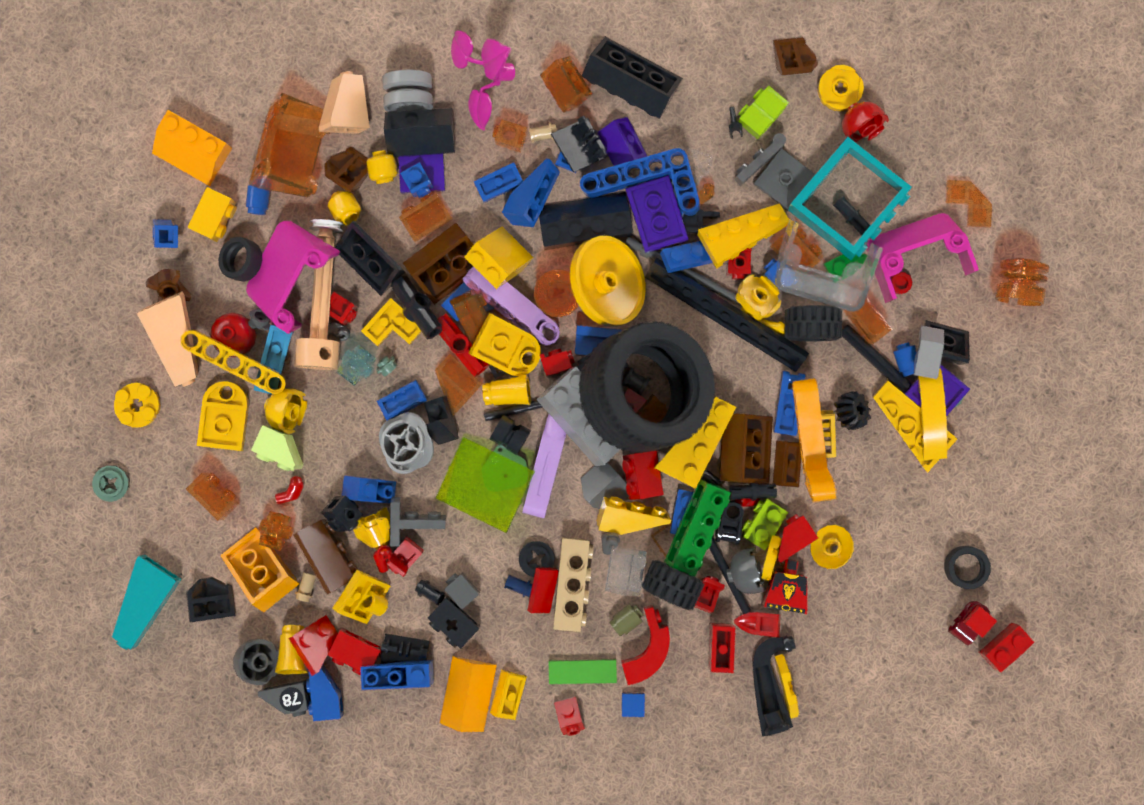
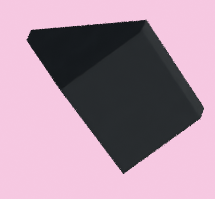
[918,320,970,365]

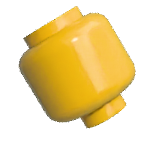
[366,150,398,184]
[327,191,361,225]

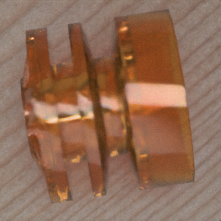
[995,258,1050,306]
[534,269,579,317]

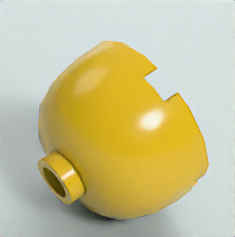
[264,388,307,435]

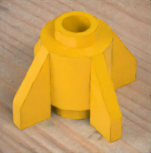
[353,507,390,549]

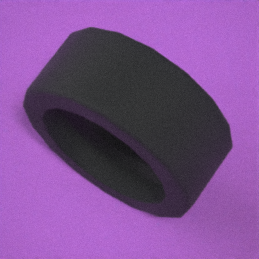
[218,237,262,282]
[944,546,991,589]

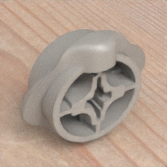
[379,412,434,474]

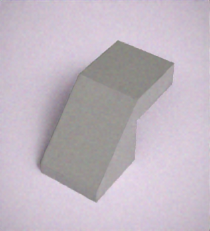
[914,326,944,379]

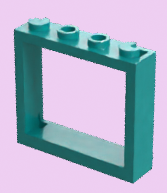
[788,137,912,260]

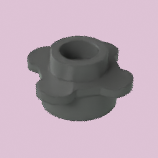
[248,308,271,330]

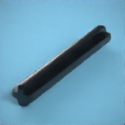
[842,325,911,393]

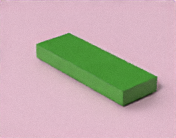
[549,659,617,684]

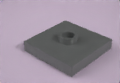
[753,148,815,212]

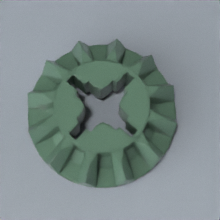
[92,466,129,502]

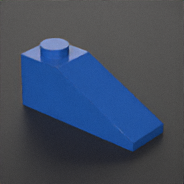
[502,159,560,228]

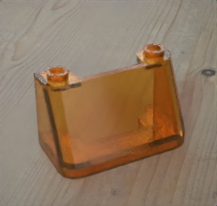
[249,93,330,198]

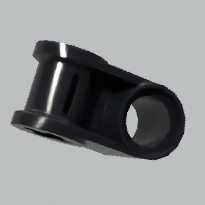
[715,501,744,546]

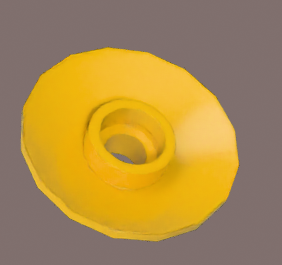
[811,525,854,569]

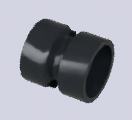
[490,414,531,455]

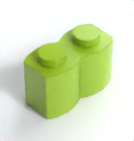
[738,86,789,140]

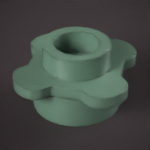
[376,356,397,377]

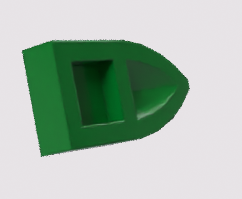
[823,253,867,284]

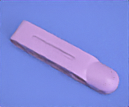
[463,267,559,345]
[522,414,566,518]

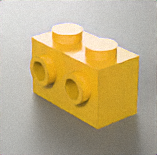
[187,187,237,242]

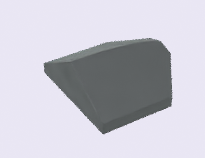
[581,463,629,509]

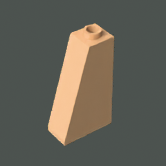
[137,291,198,387]

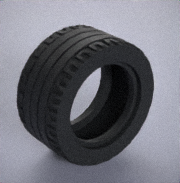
[579,321,715,453]

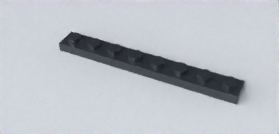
[645,257,809,372]

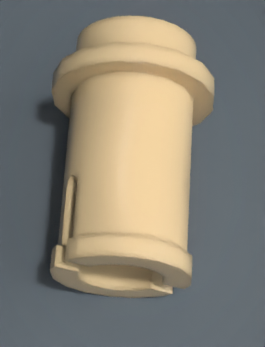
[529,122,557,143]
[295,572,317,602]

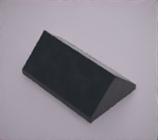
[384,108,455,157]
[335,221,405,296]

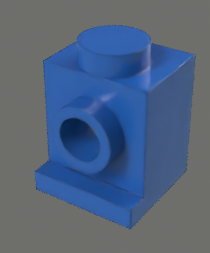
[153,219,178,248]

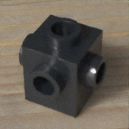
[321,495,363,532]

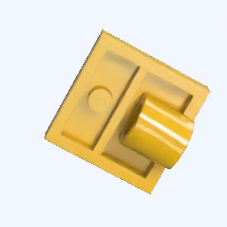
[332,570,391,624]

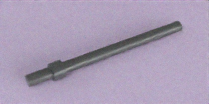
[625,236,742,307]

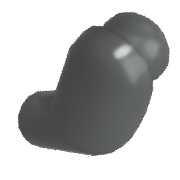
[328,321,350,341]
[601,532,620,555]

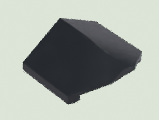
[186,577,235,623]

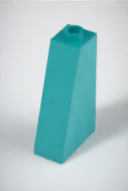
[112,555,182,650]

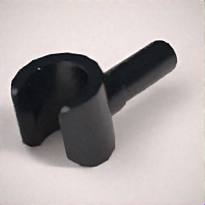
[729,107,743,139]

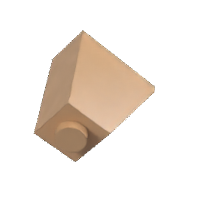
[319,71,370,134]

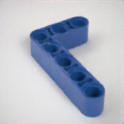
[580,148,700,216]

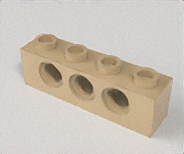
[553,537,594,632]

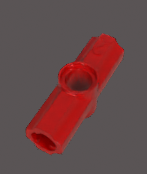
[437,313,489,378]

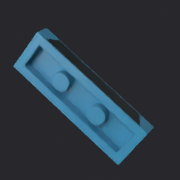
[253,325,294,395]

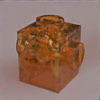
[259,511,294,551]

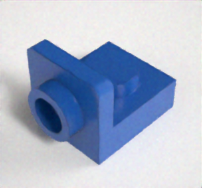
[400,162,433,198]

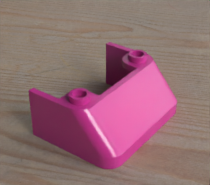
[866,213,979,303]

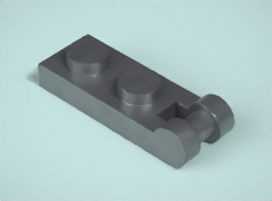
[735,133,786,186]

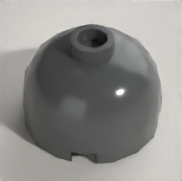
[727,547,765,594]
[233,639,279,686]

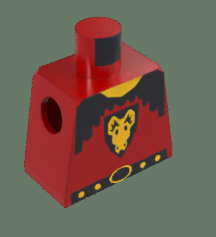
[761,559,807,614]

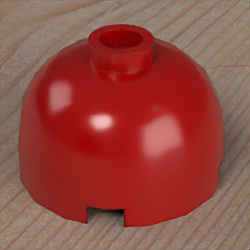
[842,101,889,143]
[210,313,257,358]

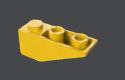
[596,496,671,535]

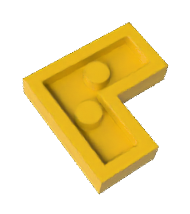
[361,298,421,347]

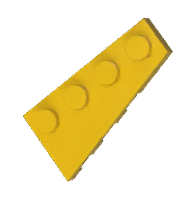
[698,203,789,269]
[873,380,957,473]

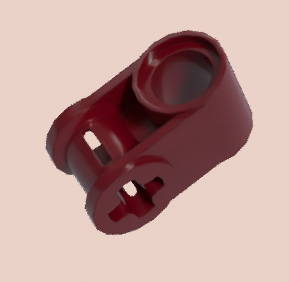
[948,601,990,646]

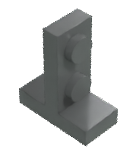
[390,497,446,546]

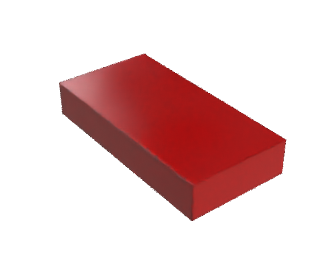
[527,568,559,613]

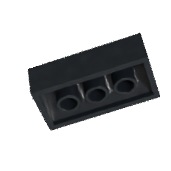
[581,36,683,119]
[539,192,633,250]

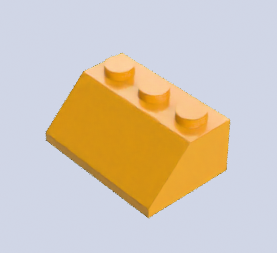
[152,110,232,186]

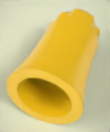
[482,374,531,406]
[275,625,307,675]

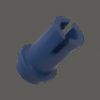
[504,574,533,598]

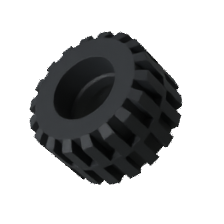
[785,305,842,342]
[641,560,705,610]

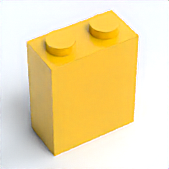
[464,226,534,290]

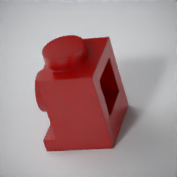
[726,248,752,280]
[540,348,575,377]

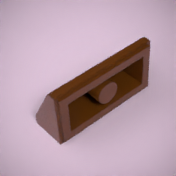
[773,441,801,487]

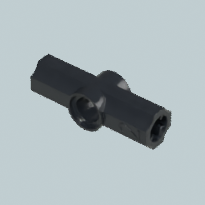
[391,276,443,339]

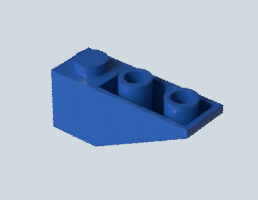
[360,660,434,690]
[306,664,344,721]

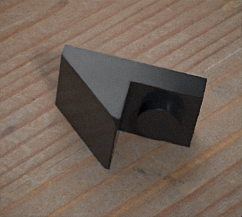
[424,396,459,445]

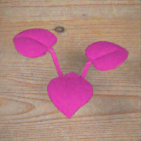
[451,30,515,131]

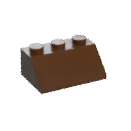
[403,223,474,305]
[720,413,773,484]
[293,519,358,595]

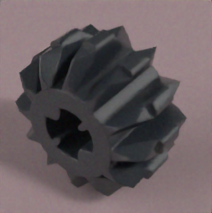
[834,391,871,430]

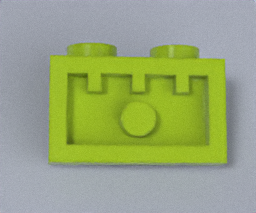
[742,498,789,550]

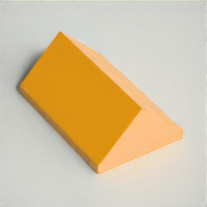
[440,656,497,732]

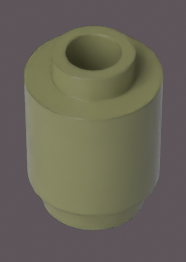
[609,604,644,636]

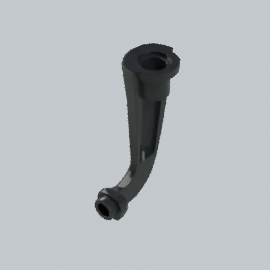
[753,635,796,737]

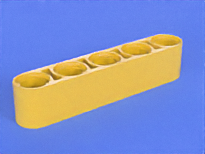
[180,330,286,394]

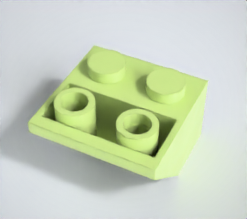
[251,425,303,471]

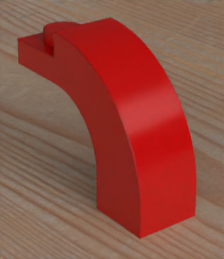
[621,605,670,686]

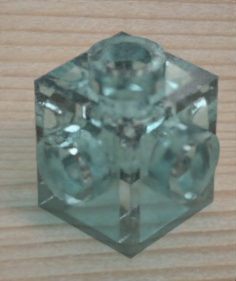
[337,345,376,386]

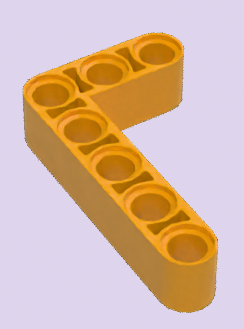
[792,378,836,502]

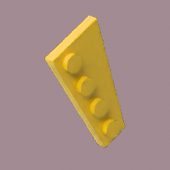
[654,397,736,489]

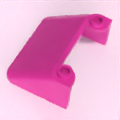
[246,221,340,334]

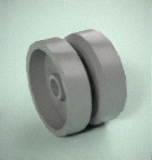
[382,70,433,112]

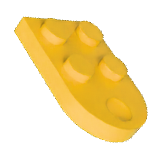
[469,313,541,376]
[196,381,249,451]

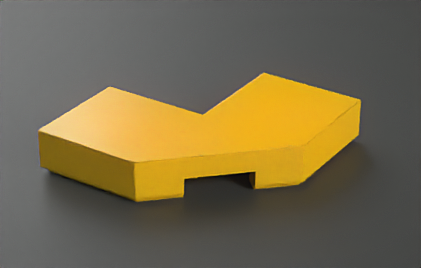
[775,654,799,719]

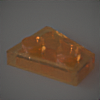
[435,354,483,416]

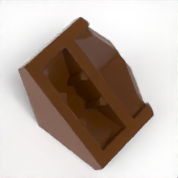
[773,37,818,75]
[324,147,368,193]

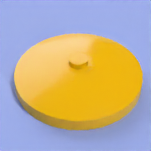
[570,236,646,327]

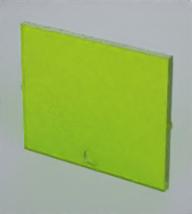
[436,437,535,533]

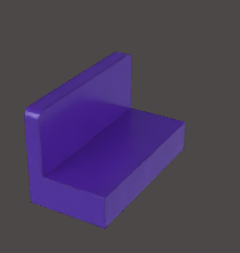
[597,117,647,166]

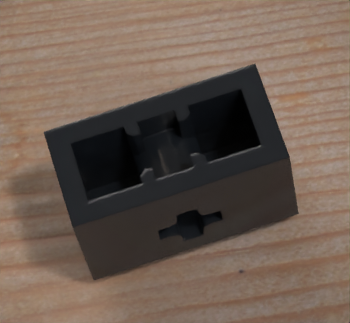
[428,596,481,649]

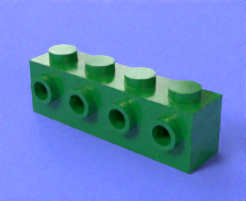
[664,479,731,576]

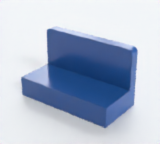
[575,326,622,355]

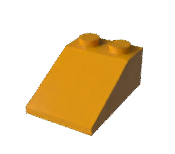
[220,527,299,612]

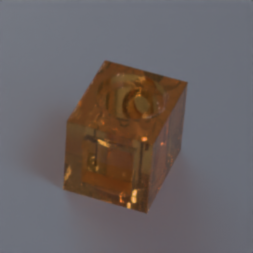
[492,119,528,153]

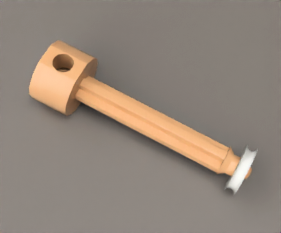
[294,219,344,370]

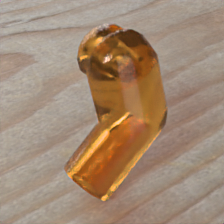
[689,183,715,204]

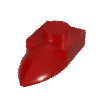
[734,612,781,637]

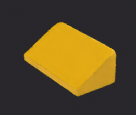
[490,669,527,720]

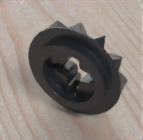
[519,541,555,577]

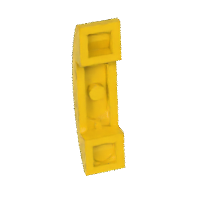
[918,368,947,460]

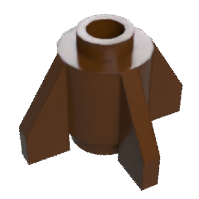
[146,269,191,302]

